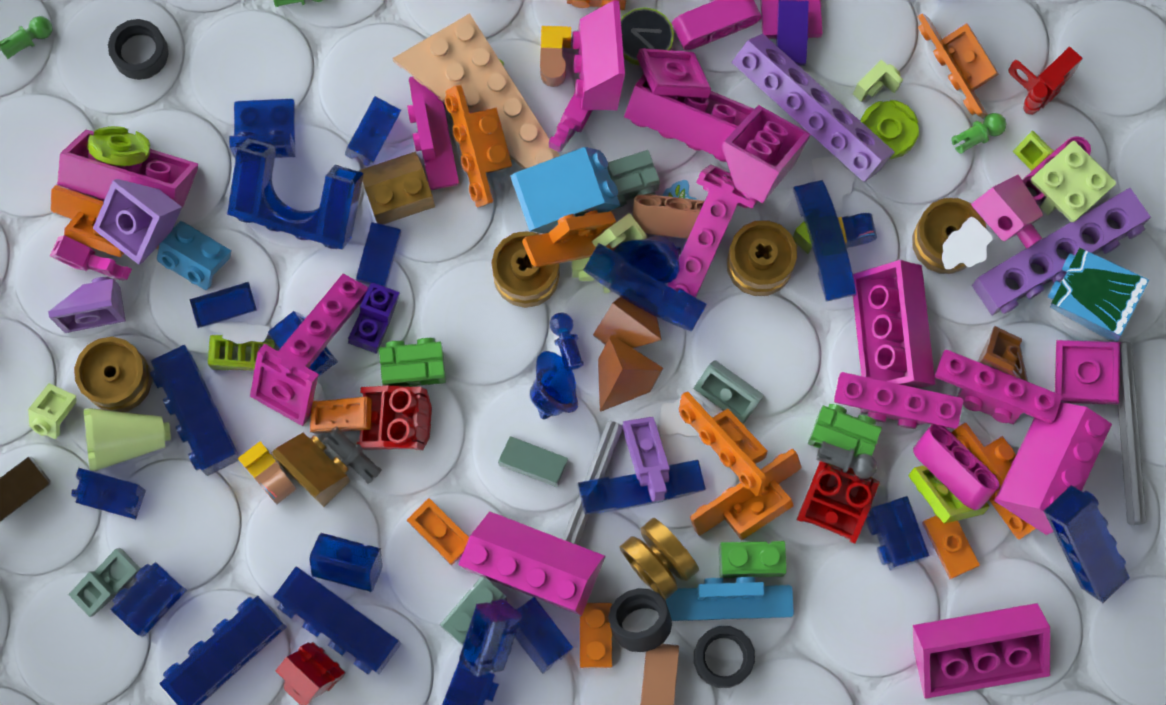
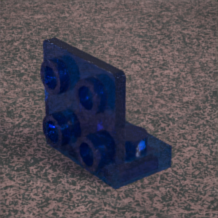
[229,99,296,160]

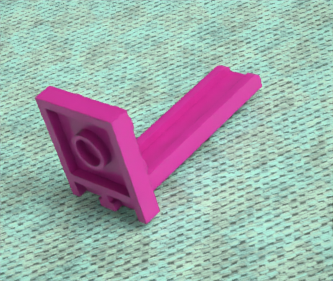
[661,164,759,313]
[250,274,369,426]

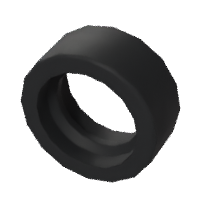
[108,19,169,80]
[608,588,672,652]
[694,626,755,688]

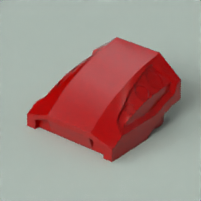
[356,385,432,451]
[796,461,880,544]

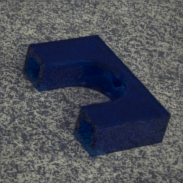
[227,138,364,250]

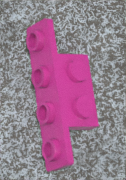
[407,77,459,190]
[935,350,1062,425]
[834,372,963,429]

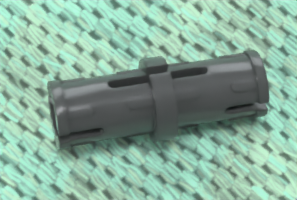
[323,426,382,484]

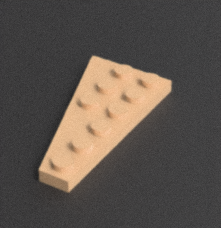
[393,13,560,169]

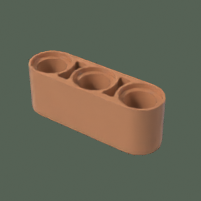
[632,194,704,239]
[640,644,679,705]

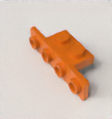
[917,13,999,118]
[445,84,512,208]
[51,185,159,258]
[522,210,625,267]
[679,391,768,496]
[951,423,1036,540]
[690,449,802,540]

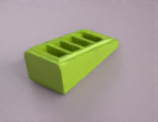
[208,335,275,371]

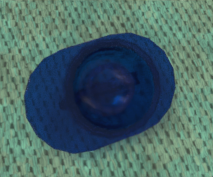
[612,235,681,285]
[529,351,578,420]

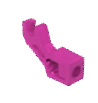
[549,93,593,152]
[50,235,132,281]

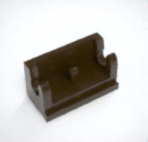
[0,456,51,522]

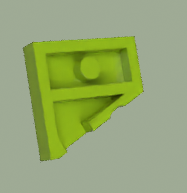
[908,465,990,524]

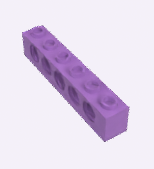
[731,34,895,182]
[972,188,1151,316]

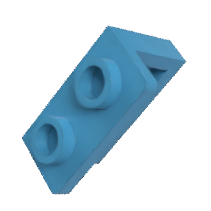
[157,221,232,290]

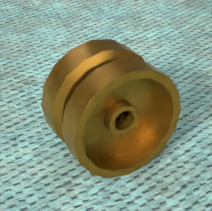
[912,198,986,274]
[727,220,797,296]
[491,231,560,308]
[74,337,152,412]
[619,518,699,600]

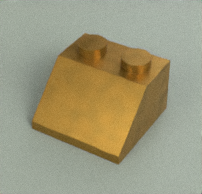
[359,151,435,226]
[271,432,350,507]

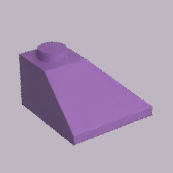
[93,179,182,264]
[48,277,126,333]

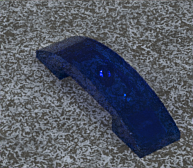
[793,180,856,302]
[583,243,707,332]
[577,460,706,514]

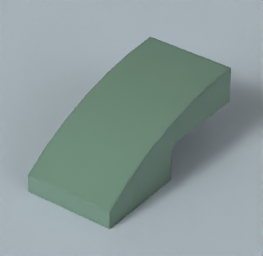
[68,548,142,617]

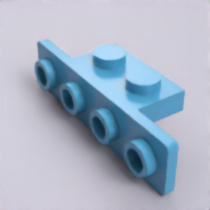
[666,577,794,621]

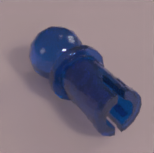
[549,312,584,371]

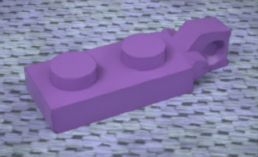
[622,417,670,502]

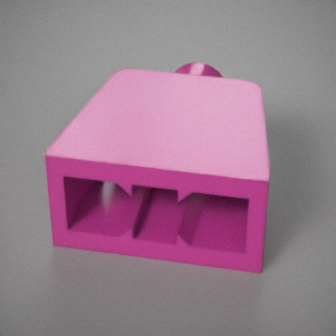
[971,174,1043,249]

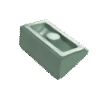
[693,360,764,424]
[498,436,568,487]

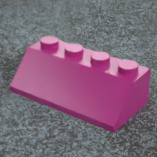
[624,74,754,162]
[721,105,811,203]
[57,129,198,208]
[851,260,936,389]
[994,402,1112,535]
[458,511,606,616]
[913,603,1050,699]

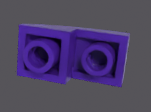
[776,0,809,66]
[348,282,400,354]

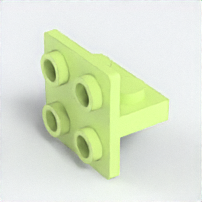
[1031,141,1116,222]

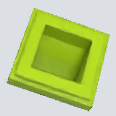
[1013,131,1054,171]

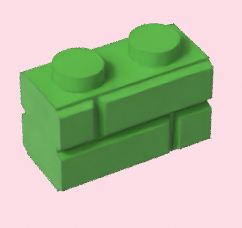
[379,338,446,387]
[807,404,882,457]
[719,541,786,578]

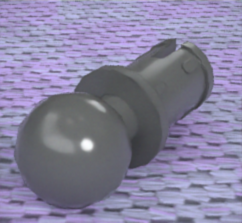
[816,441,877,479]

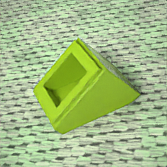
[793,210,820,254]

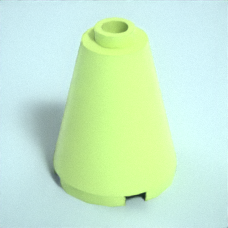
[83,408,171,471]

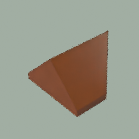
[593,288,662,348]
[977,326,1028,382]
[598,335,663,412]

